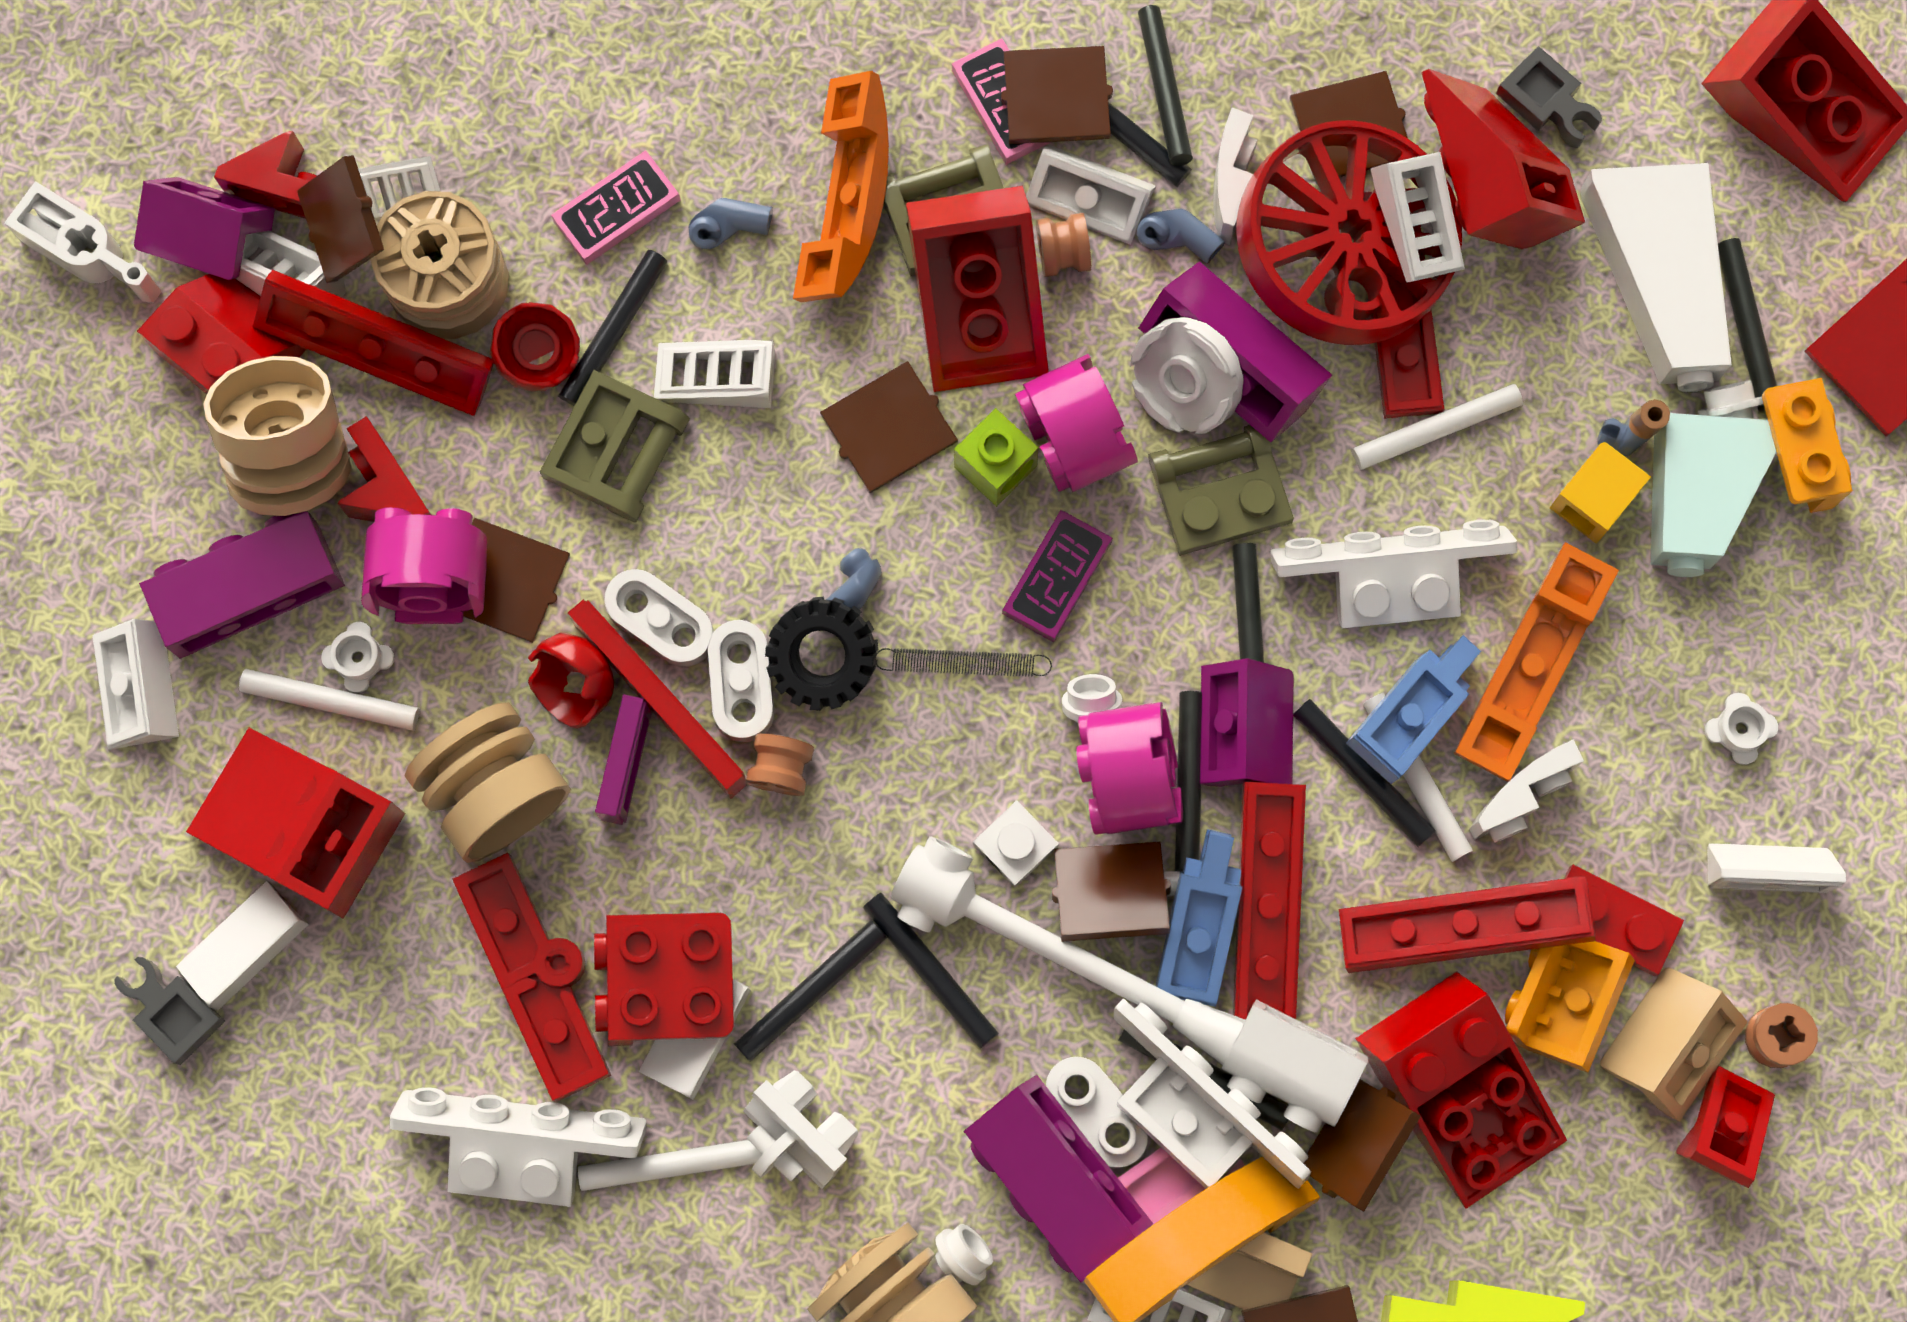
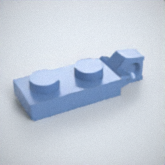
[1346,635,1481,784]
[1155,829,1242,1007]

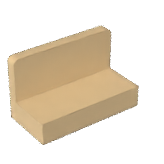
[1600,967,1748,1122]
[1187,1233,1312,1310]

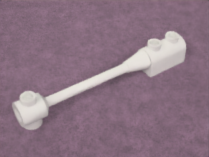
[891,836,1368,1132]

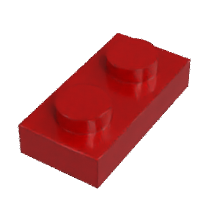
[1564,864,1684,977]

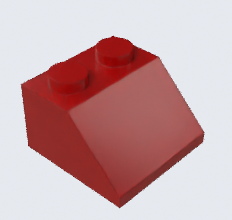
[137,274,307,394]

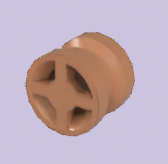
[1036,213,1091,277]
[745,733,814,796]
[1745,1003,1818,1068]

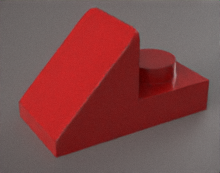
[214,131,318,219]
[337,416,431,522]
[1676,1066,1775,1188]

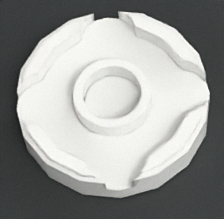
[1130,317,1244,435]

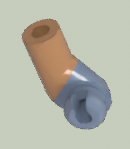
[1597,399,1670,456]

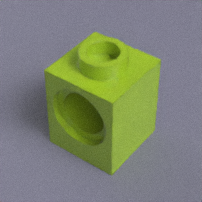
[954,408,1039,507]

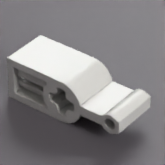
[4,181,162,303]

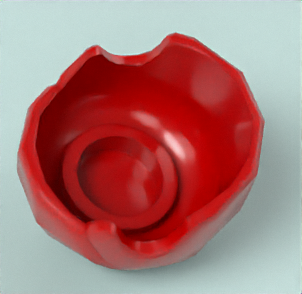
[490,302,580,392]
[528,632,614,729]

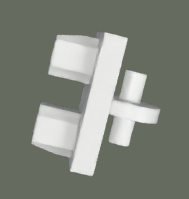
[743,1070,859,1189]

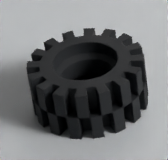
[765,596,879,711]

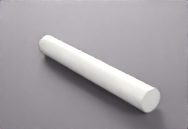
[1351,384,1523,470]
[239,669,420,731]
[1363,692,1473,862]
[578,1140,763,1191]

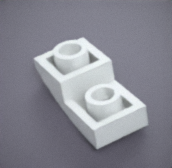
[1213,108,1258,245]
[1469,739,1584,843]

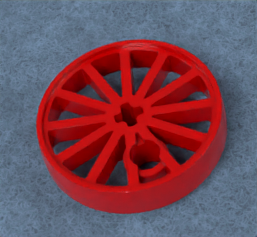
[1236,120,1462,345]

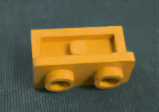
[1762,378,1853,513]
[1505,941,1635,1073]

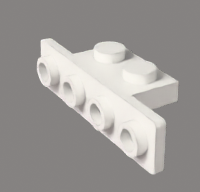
[1270,520,1517,629]
[1114,999,1311,1189]
[390,1088,646,1207]

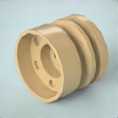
[370,191,509,339]
[204,356,352,516]
[404,702,571,863]
[807,1222,978,1322]

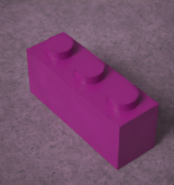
[1138,261,1332,442]
[139,511,345,659]
[964,1075,1153,1283]

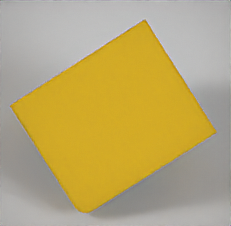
[1550,442,1651,544]

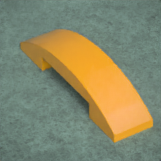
[1084,1157,1320,1322]

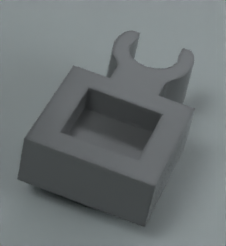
[1496,46,1602,148]
[114,957,225,1065]

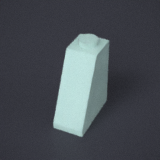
[1650,413,1776,577]

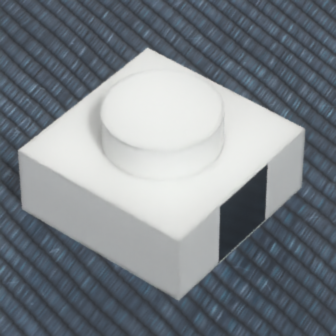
[973,800,1059,887]

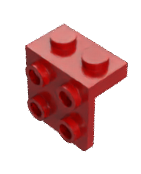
[594,913,734,1047]

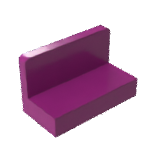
[134,177,275,280]
[1200,658,1294,787]

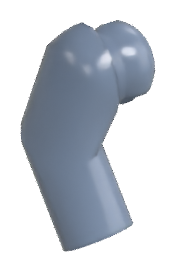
[689,198,773,249]
[1137,209,1225,264]
[826,548,882,633]

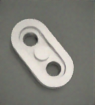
[604,569,714,667]
[708,620,774,742]
[1046,1057,1148,1168]

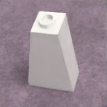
[1581,163,1732,392]

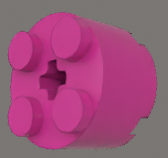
[1015,354,1138,492]
[361,508,488,624]
[1076,702,1183,835]

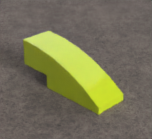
[1381,1280,1585,1322]

